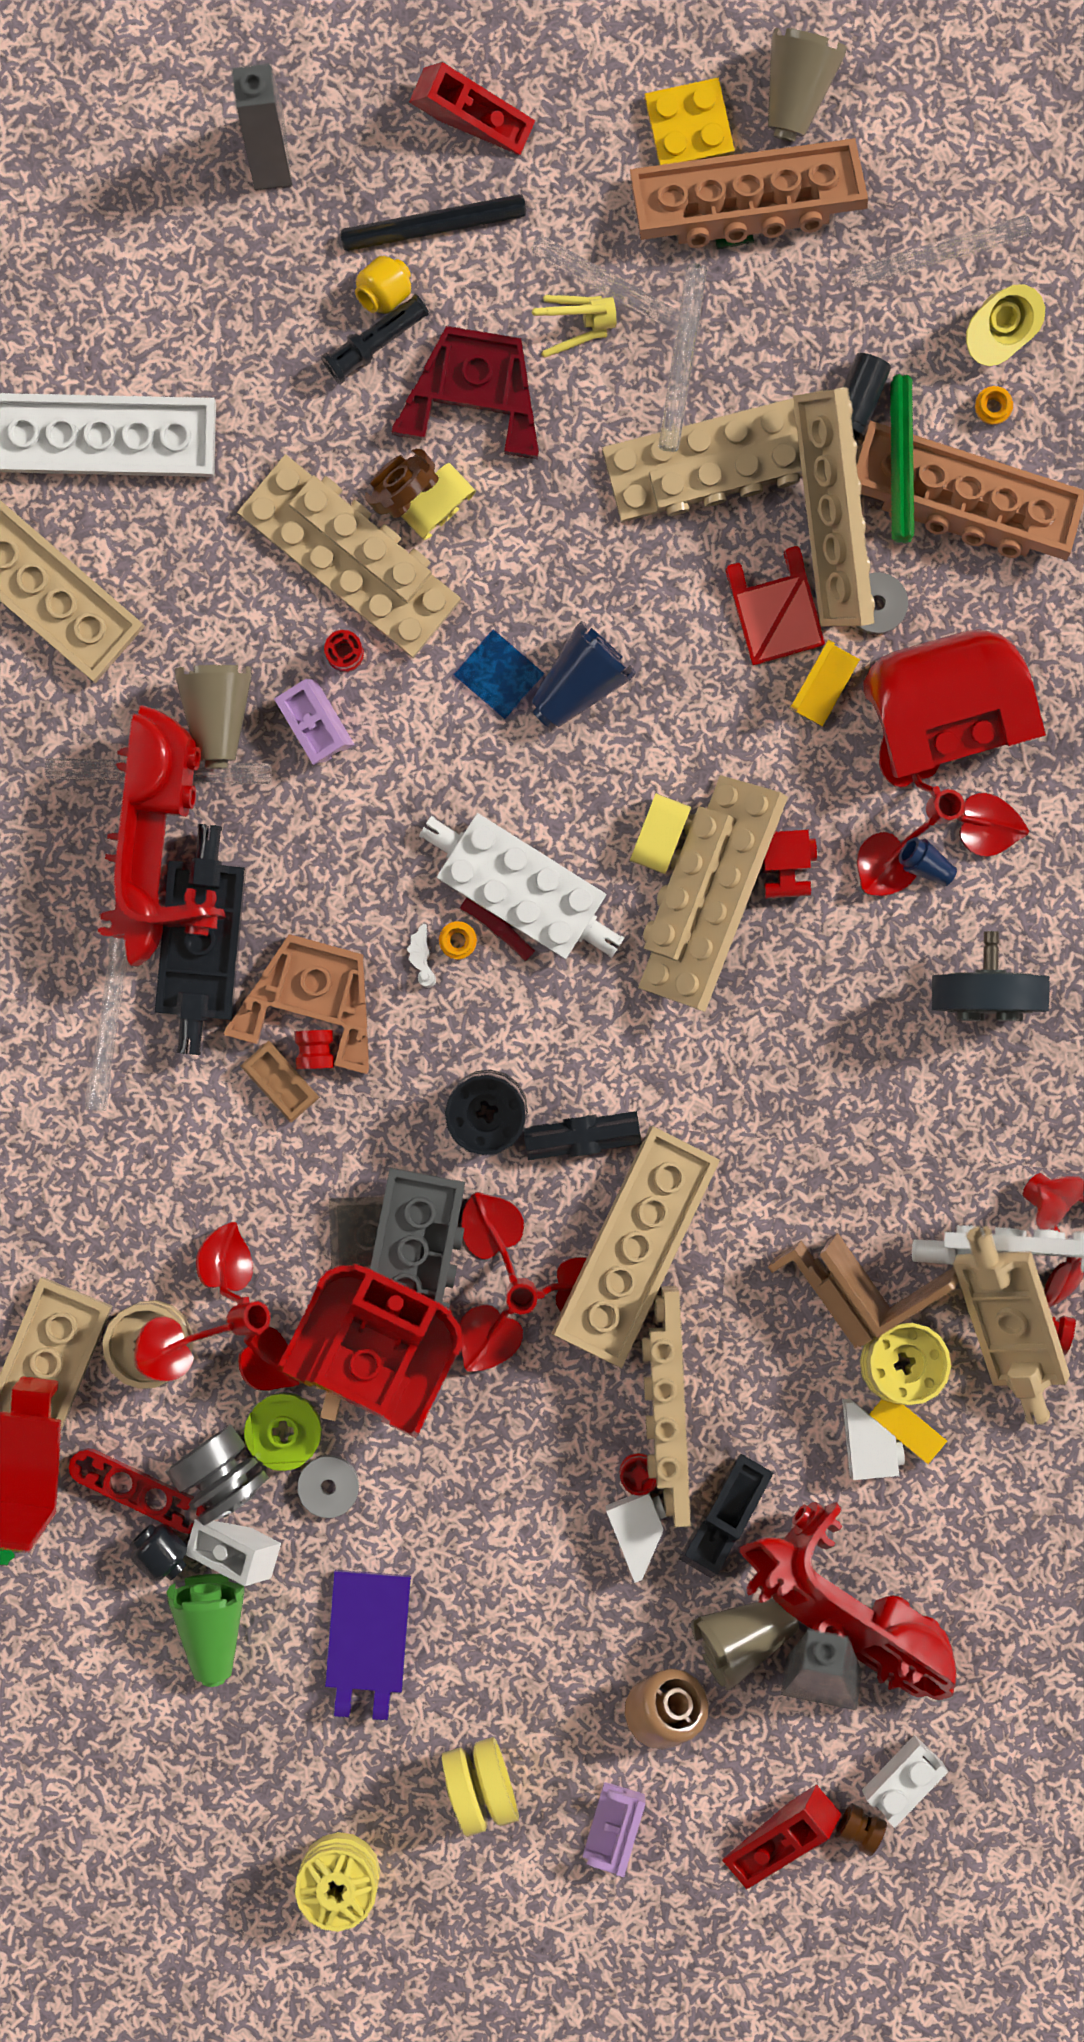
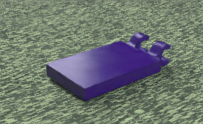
[325,1570,411,1721]

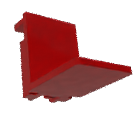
[0,1376,62,1552]

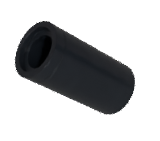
[843,353,891,440]

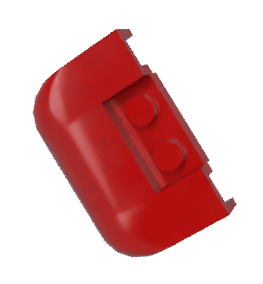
[863,629,1046,778]
[277,1264,464,1438]

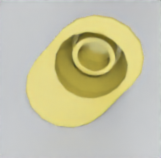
[966,284,1045,366]

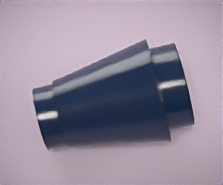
[899,837,957,887]

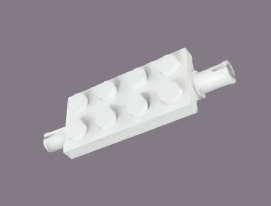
[419,813,625,959]
[912,1225,1084,1272]

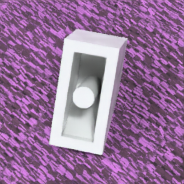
[842,1398,905,1480]
[606,1493,667,1583]
[186,1519,281,1586]

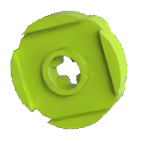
[244,1392,322,1471]

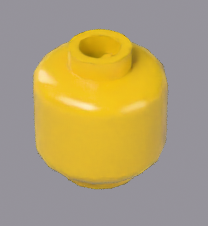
[355,256,411,314]

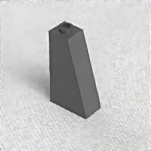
[232,64,292,190]
[781,1630,862,1710]

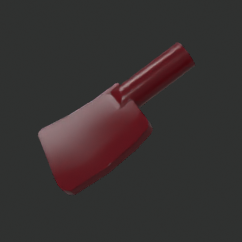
[460,897,535,962]

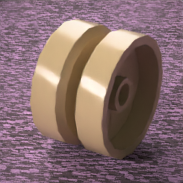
[103,1300,193,1389]

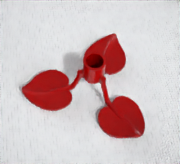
[857,736,1029,896]
[1022,1173,1084,1308]
[460,1192,587,1372]
[134,1222,300,1391]

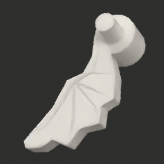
[407,923,436,988]

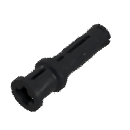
[321,294,429,385]

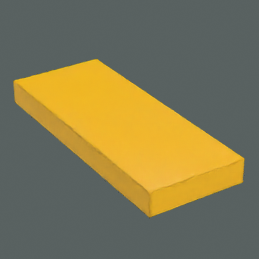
[869,1399,947,1464]

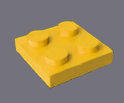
[644,77,735,165]

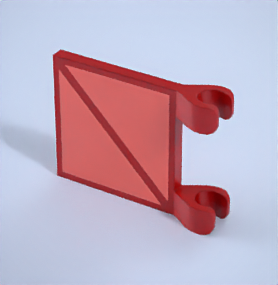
[725,546,825,666]

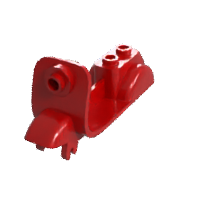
[98,705,226,967]
[739,1502,957,1700]

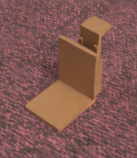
[768,1233,958,1348]

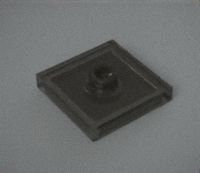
[329,1196,384,1269]

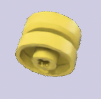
[442,1737,519,1837]

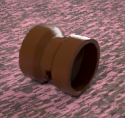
[835,1803,887,1856]

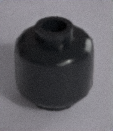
[130,1523,187,1582]

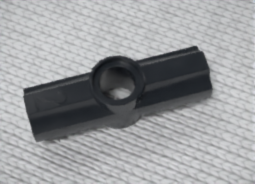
[523,1111,642,1160]

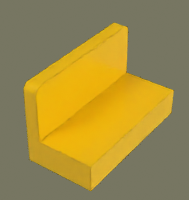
[789,639,860,727]

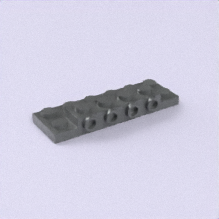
[370,1167,465,1309]

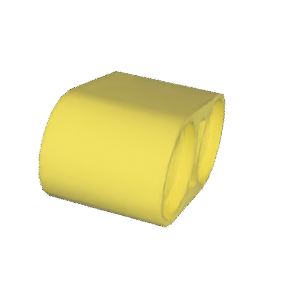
[401,463,476,540]
[630,793,691,874]

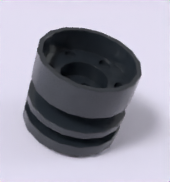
[445,1069,528,1156]

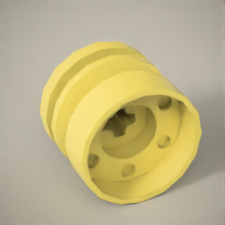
[860,1323,951,1405]
[295,1832,380,1932]

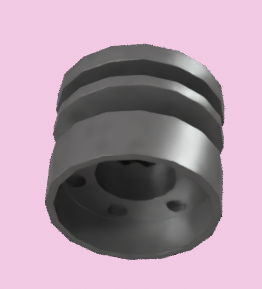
[165,1424,269,1526]

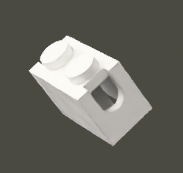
[862,1735,948,1828]

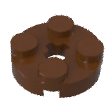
[365,449,439,518]

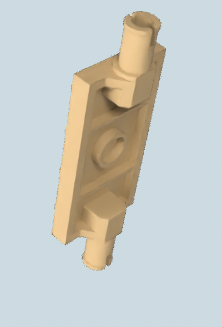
[953,1226,1070,1425]

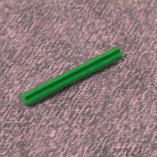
[890,374,914,544]

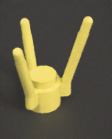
[532,295,617,357]

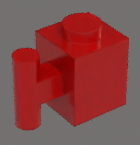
[762,830,817,899]

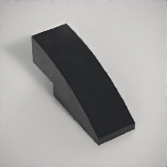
[678,1454,774,1578]

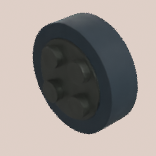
[932,931,1050,1021]

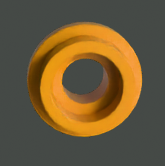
[975,386,1013,425]
[439,921,477,959]

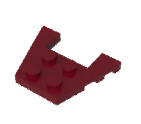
[392,326,539,460]

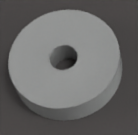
[856,572,908,635]
[298,1455,359,1518]

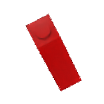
[409,62,536,155]
[722,1784,841,1889]

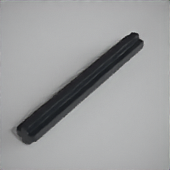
[340,194,527,251]

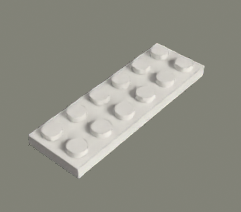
[0,393,216,477]

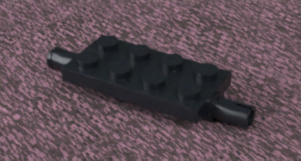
[154,824,246,1055]

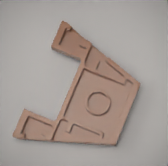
[224,934,370,1074]

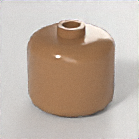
[624,1668,709,1750]

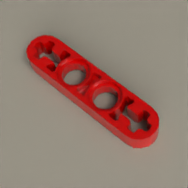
[68,1448,207,1534]

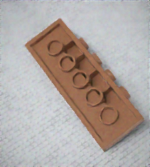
[630,138,868,248]
[856,421,1084,561]

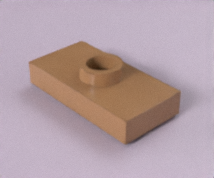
[240,1041,320,1123]

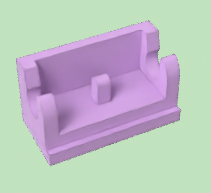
[274,679,355,765]
[583,1782,646,1877]

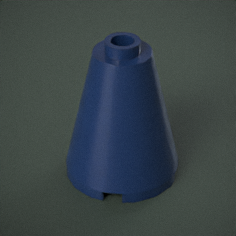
[532,621,636,727]

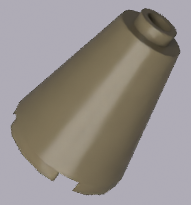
[768,28,847,142]
[175,665,252,769]
[691,1598,799,1690]

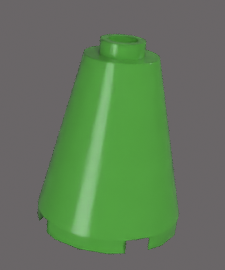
[167,1573,245,1687]

